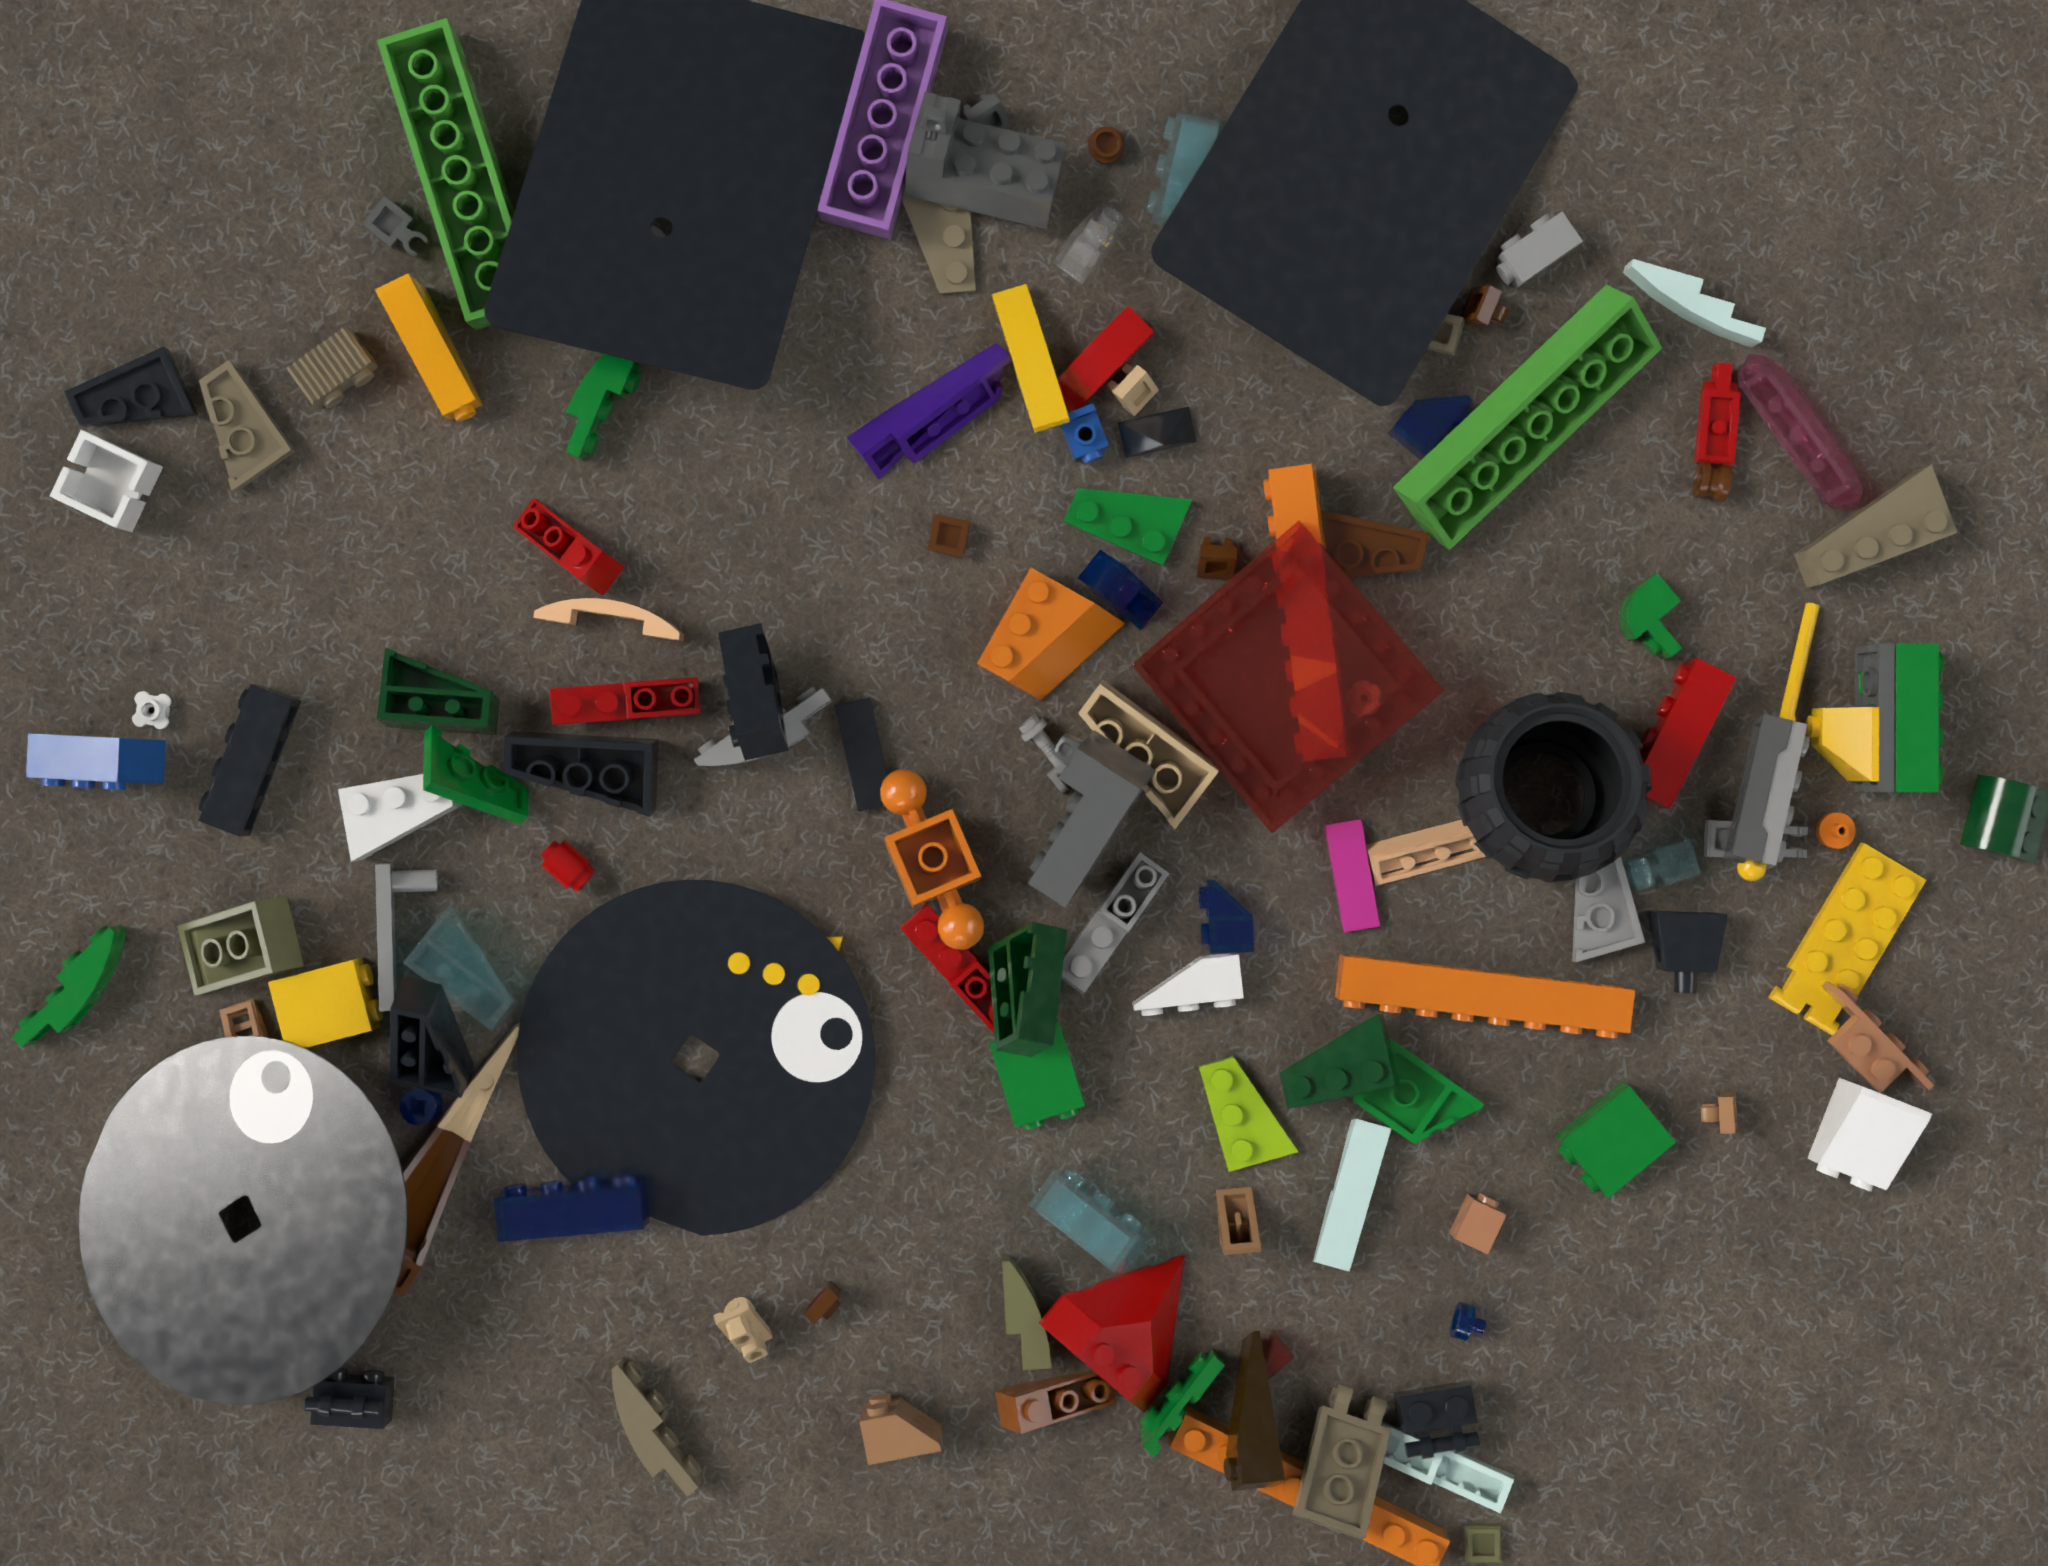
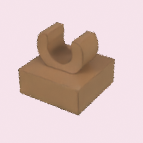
[1700,1092,1738,1134]

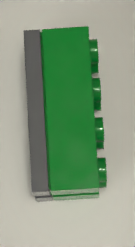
[1855,643,1944,792]

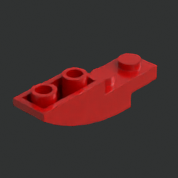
[549,677,701,726]
[900,903,994,1033]

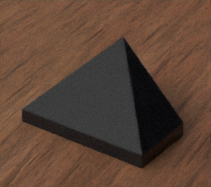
[1118,406,1197,458]

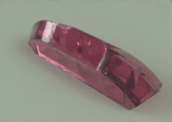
[1737,354,1863,509]

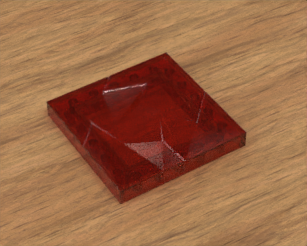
[1132,520,1446,833]

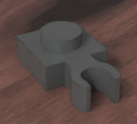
[362,196,431,259]

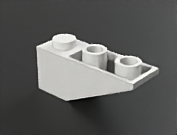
[1132,952,1244,1016]

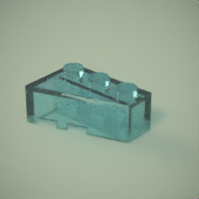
[1146,108,1220,226]
[403,905,518,1032]
[1029,1168,1155,1273]

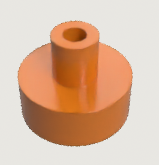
[1816,812,1856,849]

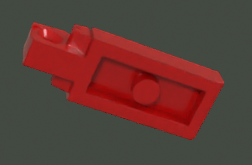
[1694,362,1741,466]

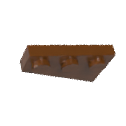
[1321,510,1429,579]

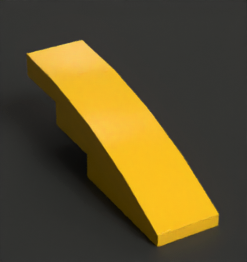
[992,284,1070,433]

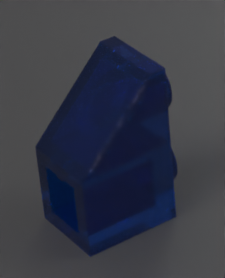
[1388,395,1473,461]
[1078,550,1163,630]
[1198,879,1254,954]

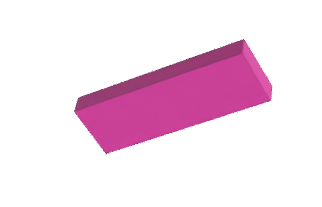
[1324,819,1380,933]

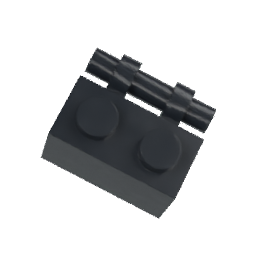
[304,1368,395,1429]
[1393,1381,1480,1459]

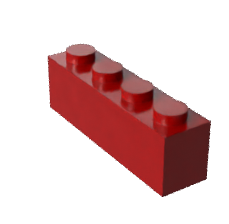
[1640,658,1736,809]

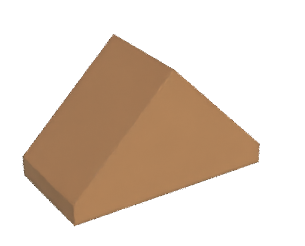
[1216,1187,1261,1255]

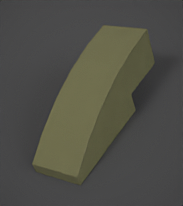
[1002,1254,1052,1370]

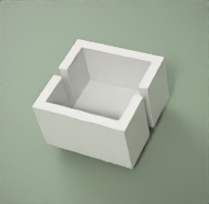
[50,430,163,532]

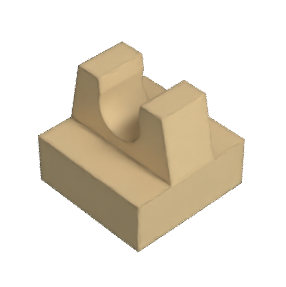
[1107,364,1159,416]

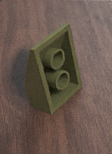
[177,896,304,996]

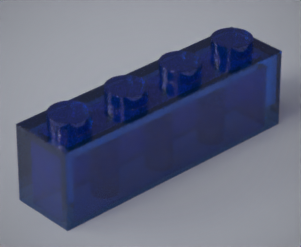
[494,1174,650,1242]

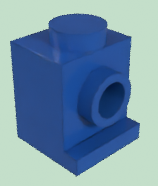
[1060,403,1109,464]

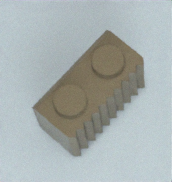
[287,326,379,409]

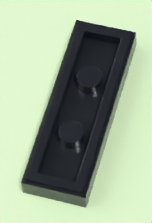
[835,697,888,811]

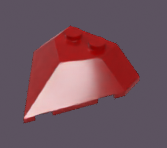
[1039,1254,1185,1413]

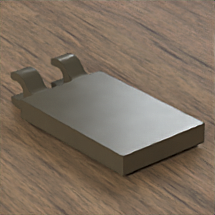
[1292,1384,1391,1539]

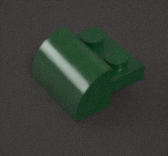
[1960,774,2048,864]

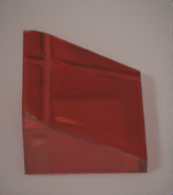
[1264,1329,1294,1380]

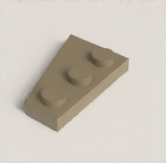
[901,188,976,295]
[199,360,295,493]

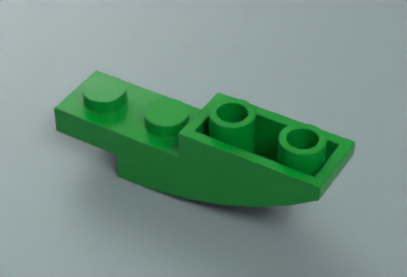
[565,354,641,461]
[12,925,127,1048]

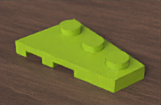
[1198,1056,1298,1172]

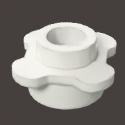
[132,691,171,729]

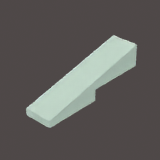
[1313,1119,1391,1272]
[1381,1422,1515,1514]

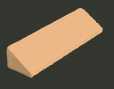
[1366,820,1486,886]

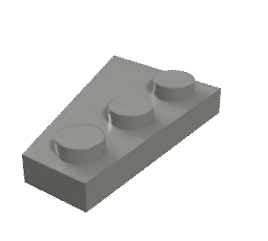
[1572,856,1645,962]

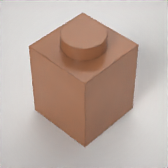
[1449,1192,1507,1254]

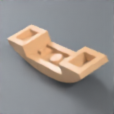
[533,598,684,642]

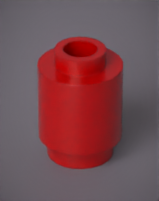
[540,839,596,893]

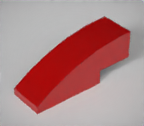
[1057,305,1154,412]

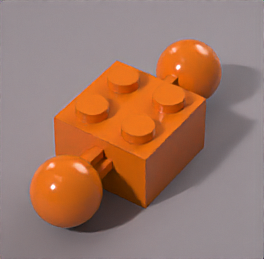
[880,769,984,950]

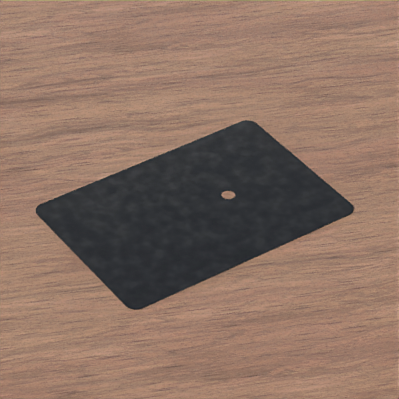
[484,0,865,390]
[1151,0,1578,406]

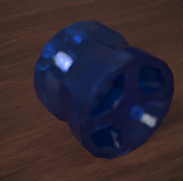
[400,1088,443,1125]

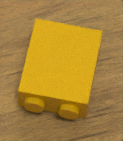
[268,957,383,1048]

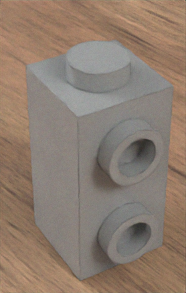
[1496,211,1583,289]

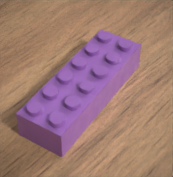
[817,0,948,240]

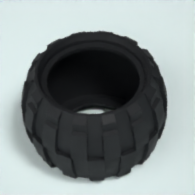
[1455,691,1652,883]

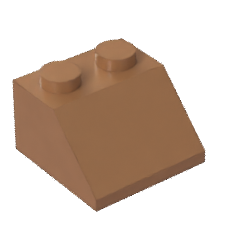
[860,1393,943,1465]

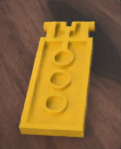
[1769,843,1926,1035]

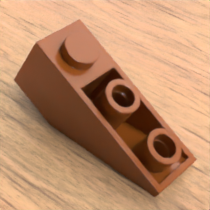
[995,1370,1116,1434]

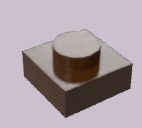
[927,514,971,558]
[804,1281,841,1325]

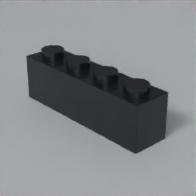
[198,684,301,837]

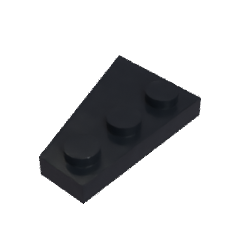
[64,347,198,427]

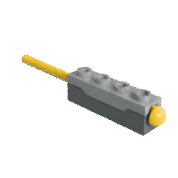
[1723,603,1820,881]

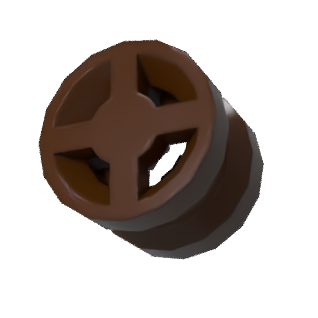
[1692,461,1733,502]

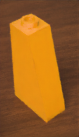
[375,273,483,422]

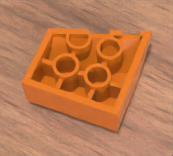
[977,568,1125,701]

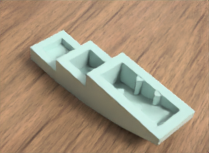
[1623,259,1766,348]

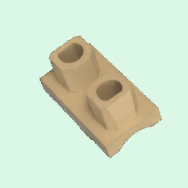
[713,1297,773,1363]

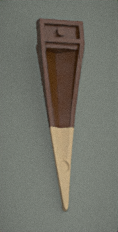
[394,1023,520,1297]

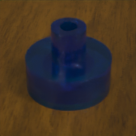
[1450,1302,1486,1341]

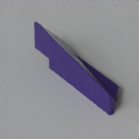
[847,344,1012,480]

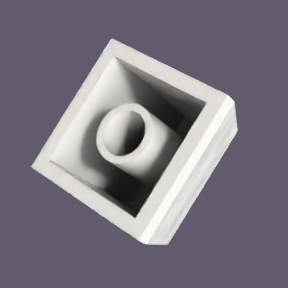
[1808,1078,1932,1192]

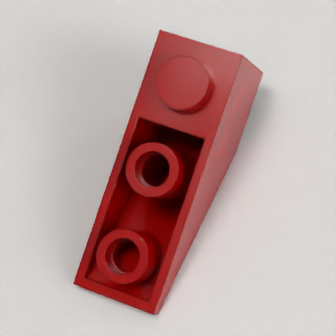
[512,498,625,596]

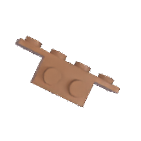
[1821,981,1934,1093]

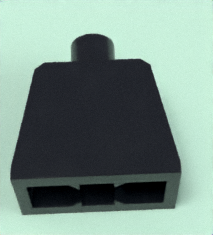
[1649,911,1727,993]

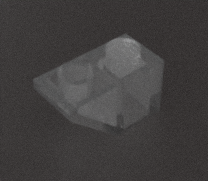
[1053,202,1131,284]

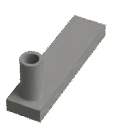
[375,863,438,1011]

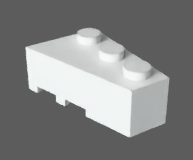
[338,774,463,862]

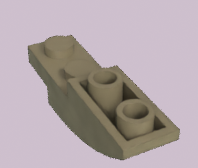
[611,1357,703,1496]

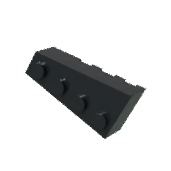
[503,731,659,817]

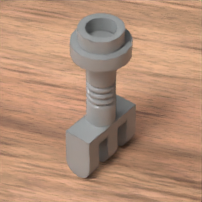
[1019,714,1068,794]

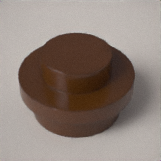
[1088,127,1125,164]

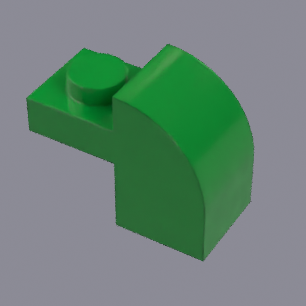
[1619,573,1682,659]

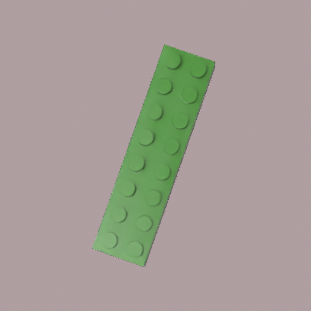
[377,18,514,330]
[1393,285,1662,550]

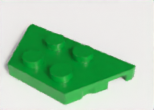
[1353,1038,1484,1144]

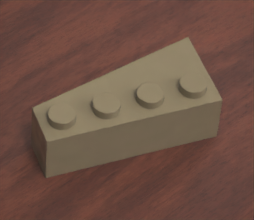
[1794,464,1957,588]

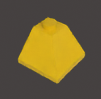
[1806,707,1879,781]

